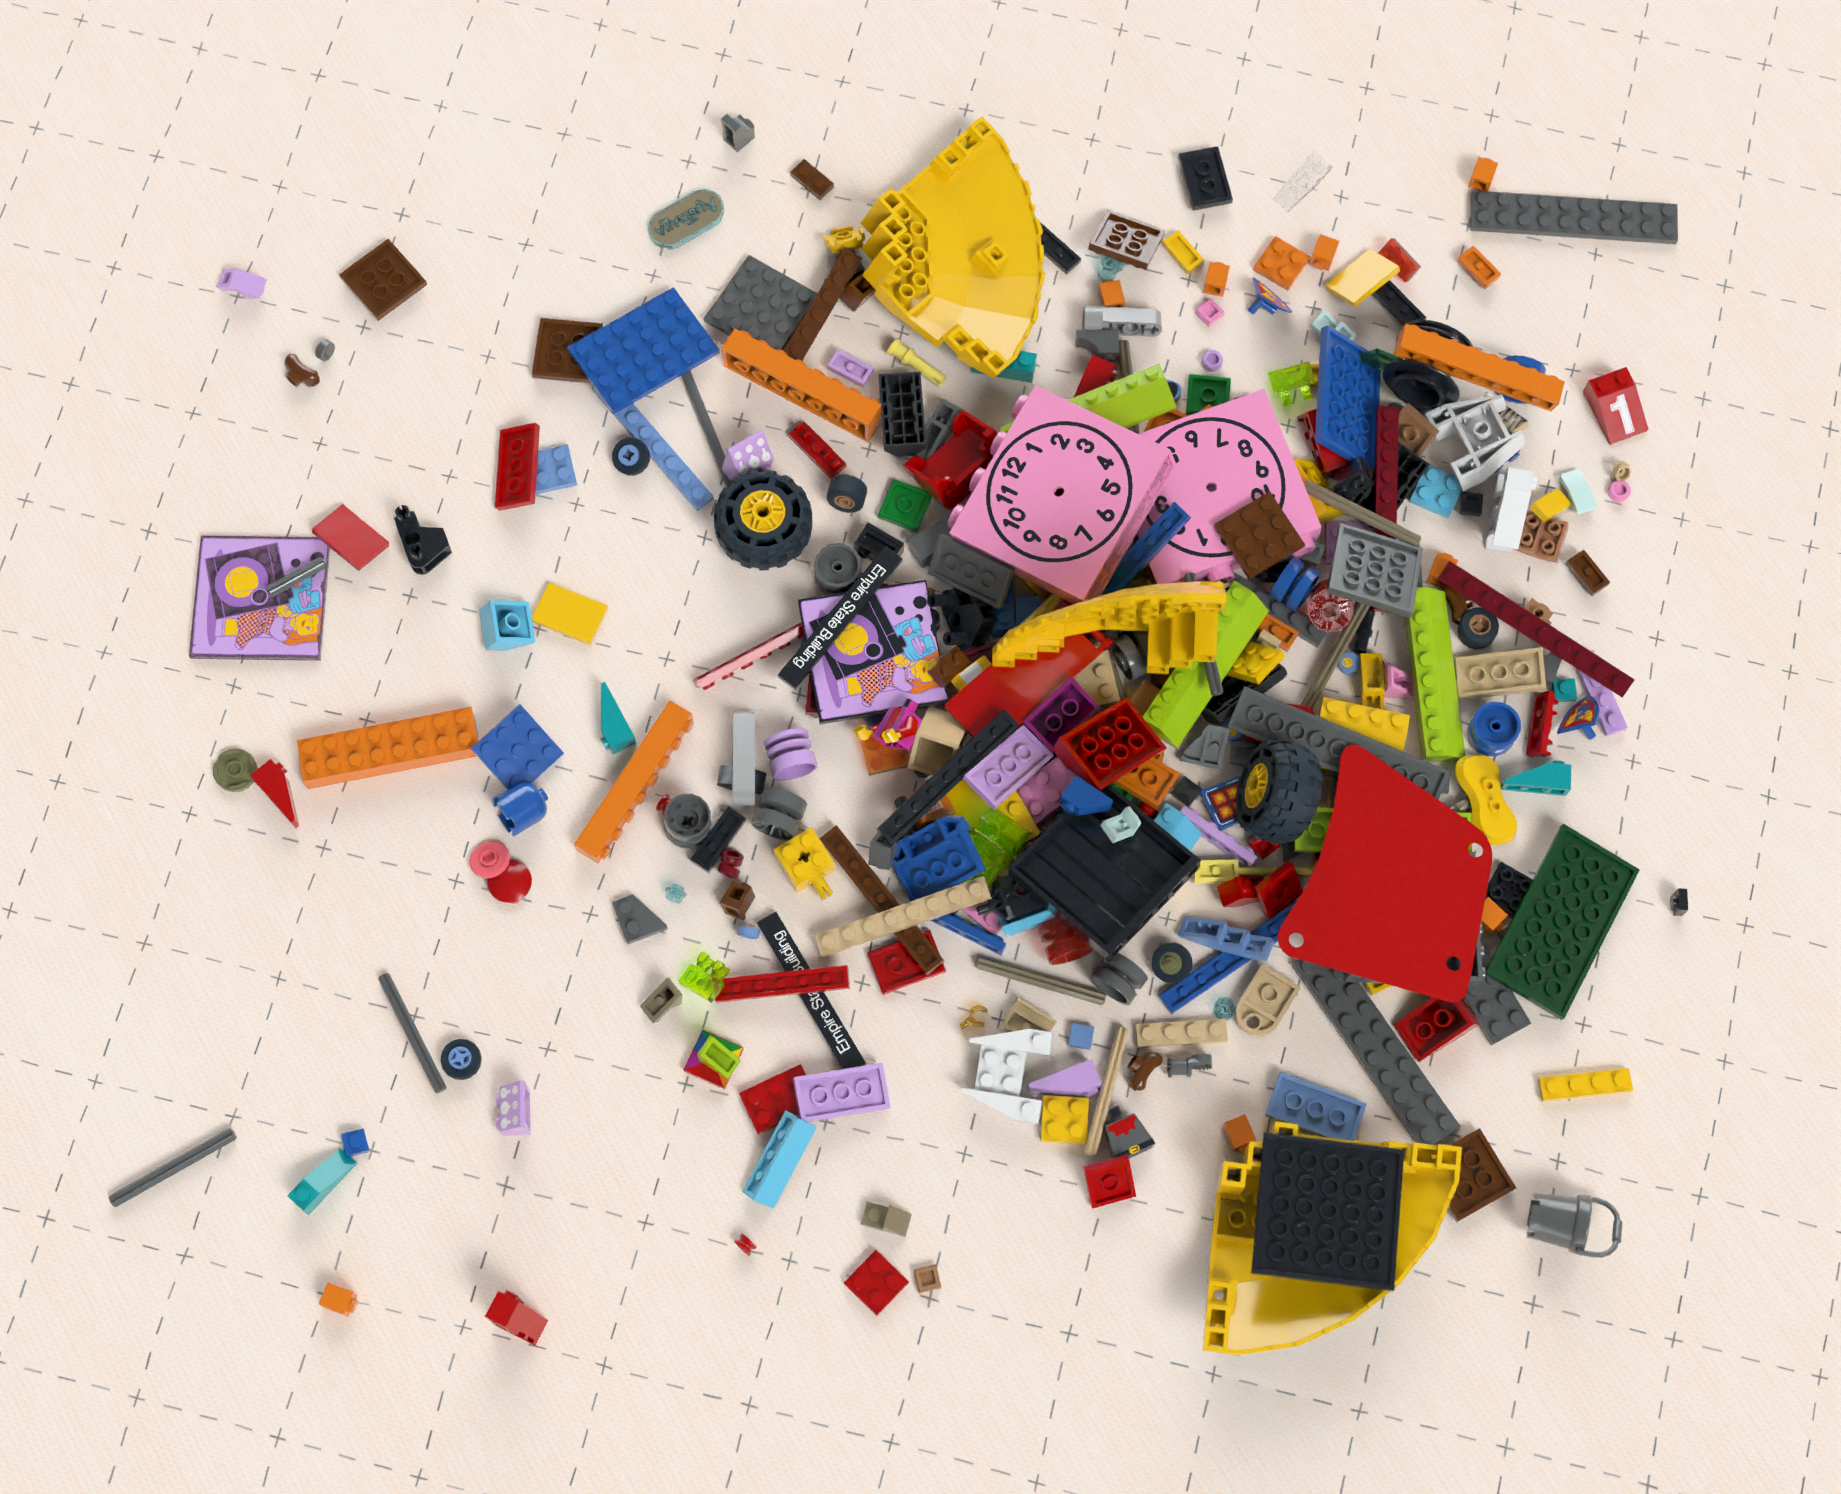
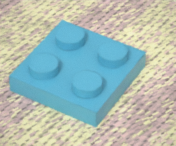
[1409,465,1462,519]

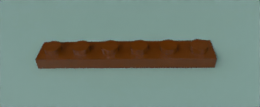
[784,247,863,361]

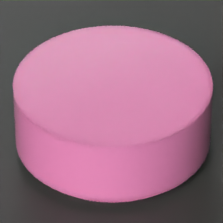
[1608,480,1631,502]

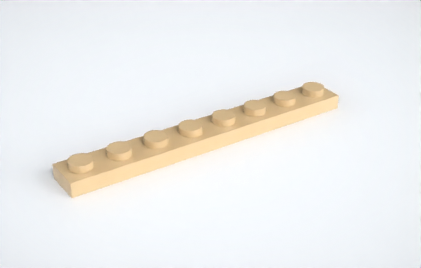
[815,876,992,958]

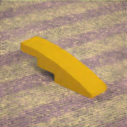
[1360,653,1385,710]

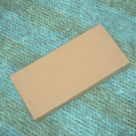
[1454,647,1547,700]

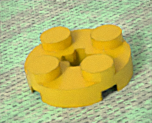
[823,226,865,253]

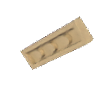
[1135,1019,1228,1048]

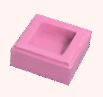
[1195,298,1225,327]

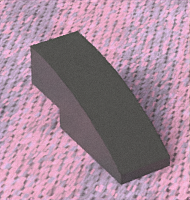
[914,398,963,461]

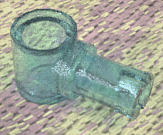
[1098,256,1128,282]

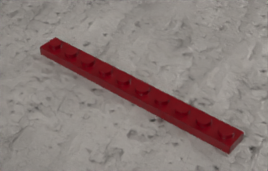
[1372,405,1399,613]
[1437,561,1635,698]

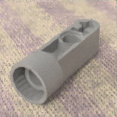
[1082,305,1162,337]

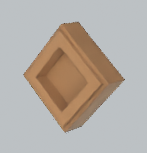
[914,1265,942,1293]

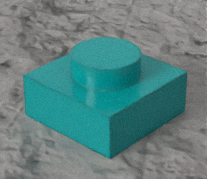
[1552,678,1577,702]

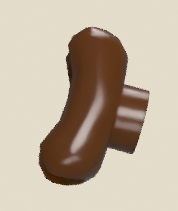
[284,354,320,387]
[1442,585,1473,625]
[1127,1052,1163,1091]

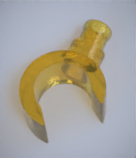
[959,1005,988,1030]

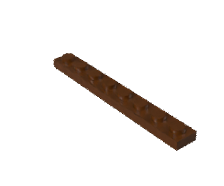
[819,825,945,975]

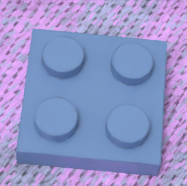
[536,444,577,495]

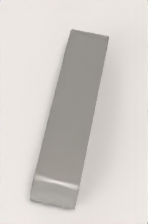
[732,711,755,805]

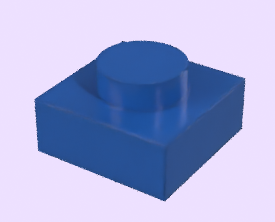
[340,1128,369,1158]

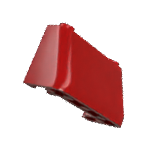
[903,410,997,510]

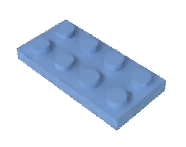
[1265,1072,1366,1141]

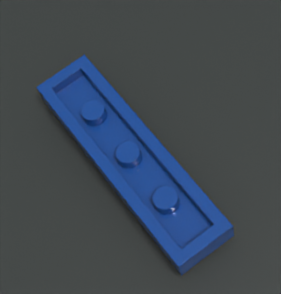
[930,914,1006,956]

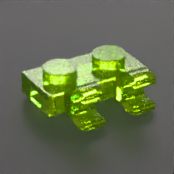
[1268,361,1315,406]
[678,952,730,1003]

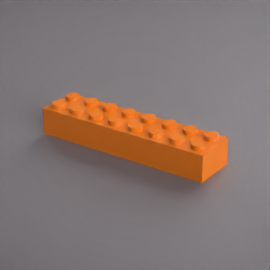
[722,328,881,443]
[297,707,479,789]

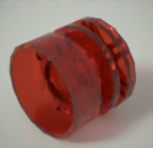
[1307,579,1356,632]
[1037,917,1093,965]

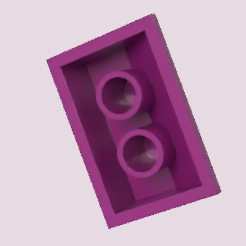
[1023,677,1101,753]

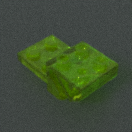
[961,808,1031,907]

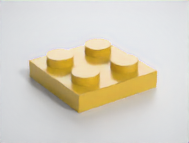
[1227,641,1285,685]
[1041,1095,1089,1145]

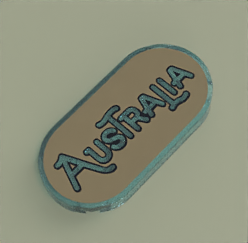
[648,189,724,249]

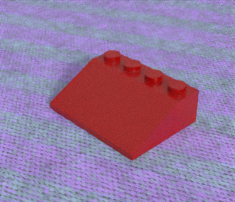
[1053,697,1167,791]

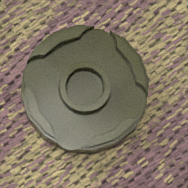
[213,749,258,792]

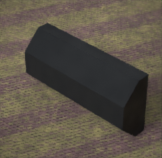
[878,371,927,457]
[1351,441,1430,528]
[1201,663,1288,725]

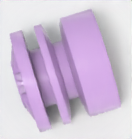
[764,728,818,781]

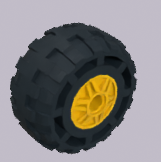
[714,470,812,571]
[1235,739,1323,844]

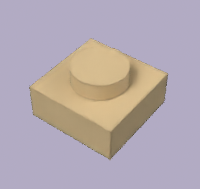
[1256,629,1281,649]

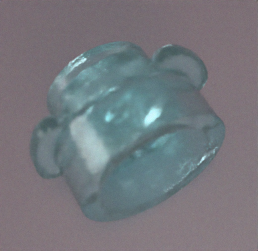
[665,884,687,903]

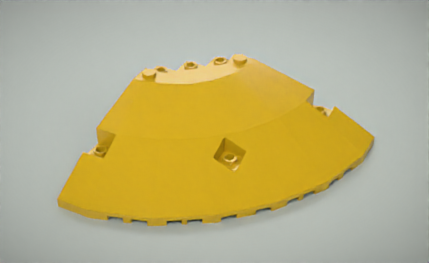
[860,116,1045,379]
[992,581,1226,674]
[1202,1121,1462,1356]

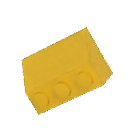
[1293,458,1345,525]

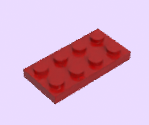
[495,423,540,511]

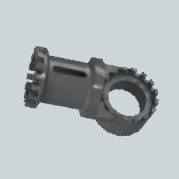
[1167,1054,1212,1078]

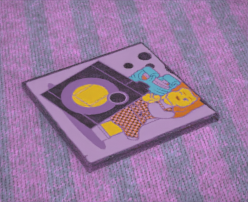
[189,536,330,661]

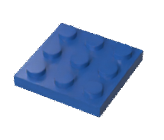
[470,704,564,790]

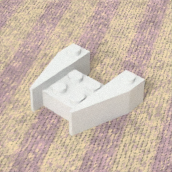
[1425,394,1525,491]
[1485,467,1537,553]
[961,1029,1053,1124]

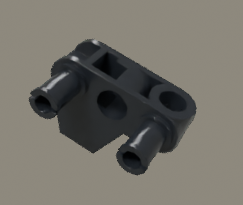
[394,505,452,575]
[927,587,998,649]

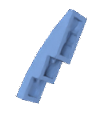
[1178,916,1274,961]

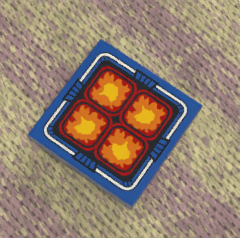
[1200,775,1240,831]

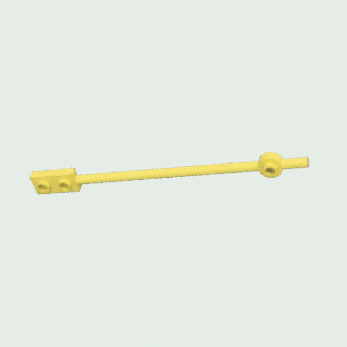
[1194,860,1315,884]

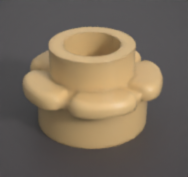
[1611,461,1631,481]

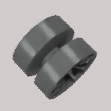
[1111,631,1148,681]
[751,787,808,841]

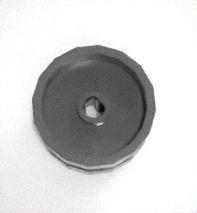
[814,543,862,595]
[1090,953,1148,1006]

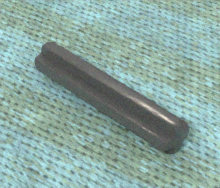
[266,557,327,597]

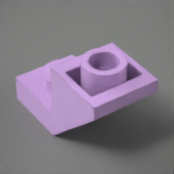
[217,268,267,299]

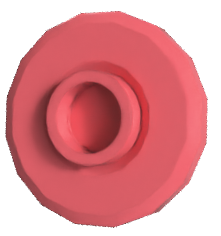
[469,841,511,878]

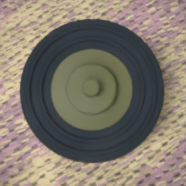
[1152,943,1192,983]

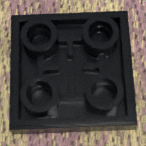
[1485,862,1533,918]

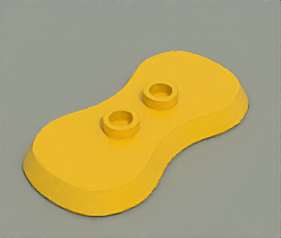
[1455,754,1517,845]

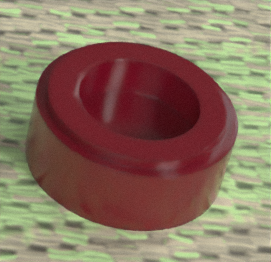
[720,849,744,867]
[717,863,741,879]

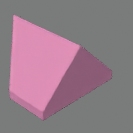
[1383,659,1414,699]

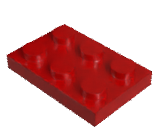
[739,1064,806,1135]

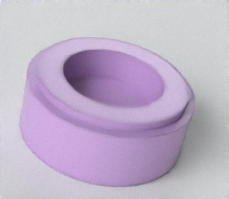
[1201,350,1223,372]

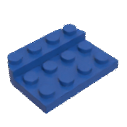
[893,815,986,902]

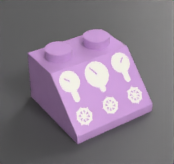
[722,429,774,481]
[496,1081,531,1136]

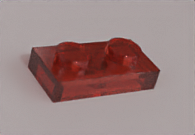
[1378,238,1421,282]

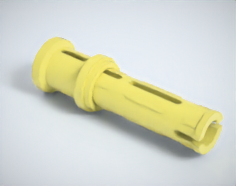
[887,338,947,387]

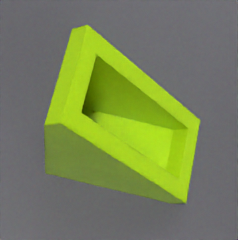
[697,1035,741,1079]

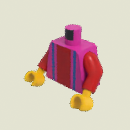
[854,698,922,751]

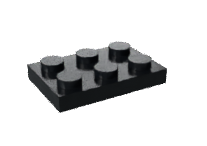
[1178,146,1233,211]

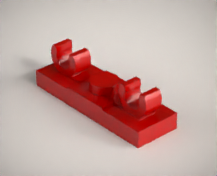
[788,421,847,479]
[1525,691,1559,757]

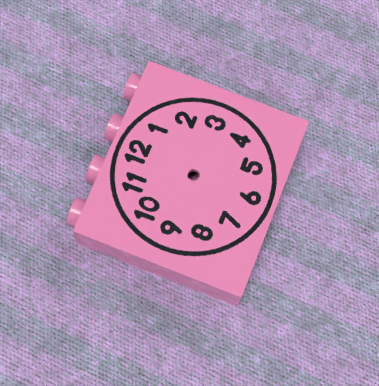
[948,385,1176,604]
[1133,389,1322,585]

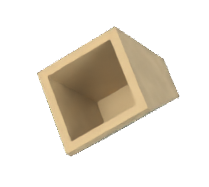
[907,707,967,776]

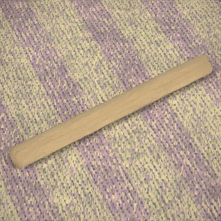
[1084,1027,1128,1157]

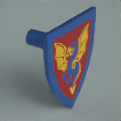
[1248,277,1293,315]
[1557,695,1600,739]

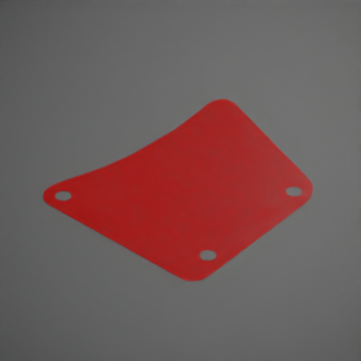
[1278,744,1492,1003]

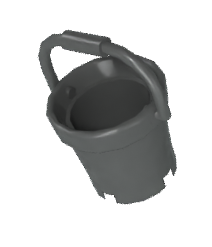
[1526,1192,1623,1258]

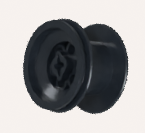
[1382,320,1473,409]

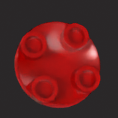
[487,860,532,904]

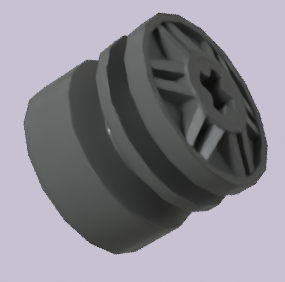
[664,794,711,848]

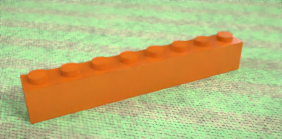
[1393,324,1565,412]
[574,701,694,864]

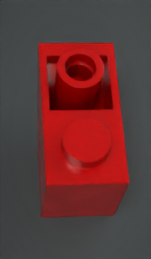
[1217,877,1264,907]

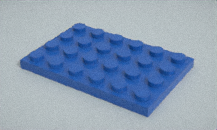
[567,287,719,415]
[1315,325,1381,469]

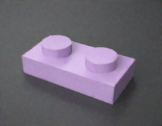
[827,349,874,388]

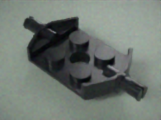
[975,874,1044,924]

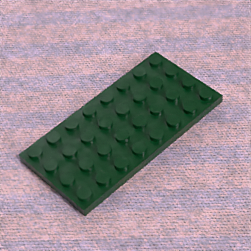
[1485,824,1640,1020]

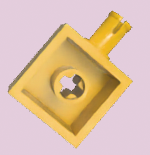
[773,827,835,900]

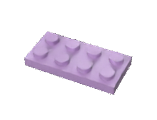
[963,725,1054,810]
[792,1063,891,1122]

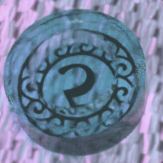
[1213,997,1236,1021]

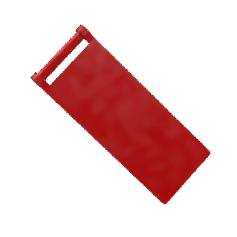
[945,599,1114,737]

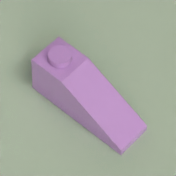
[1027,1059,1102,1097]

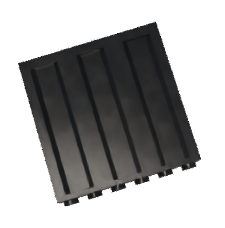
[1008,785,1201,962]

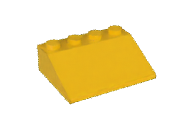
[1318,697,1410,771]
[946,779,1040,868]

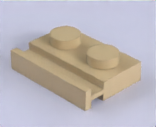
[1001,998,1057,1032]

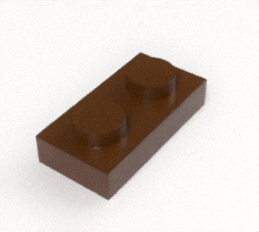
[790,159,834,200]
[1565,550,1611,596]
[928,645,970,688]

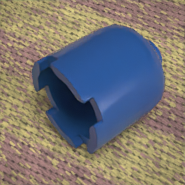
[491,782,548,837]

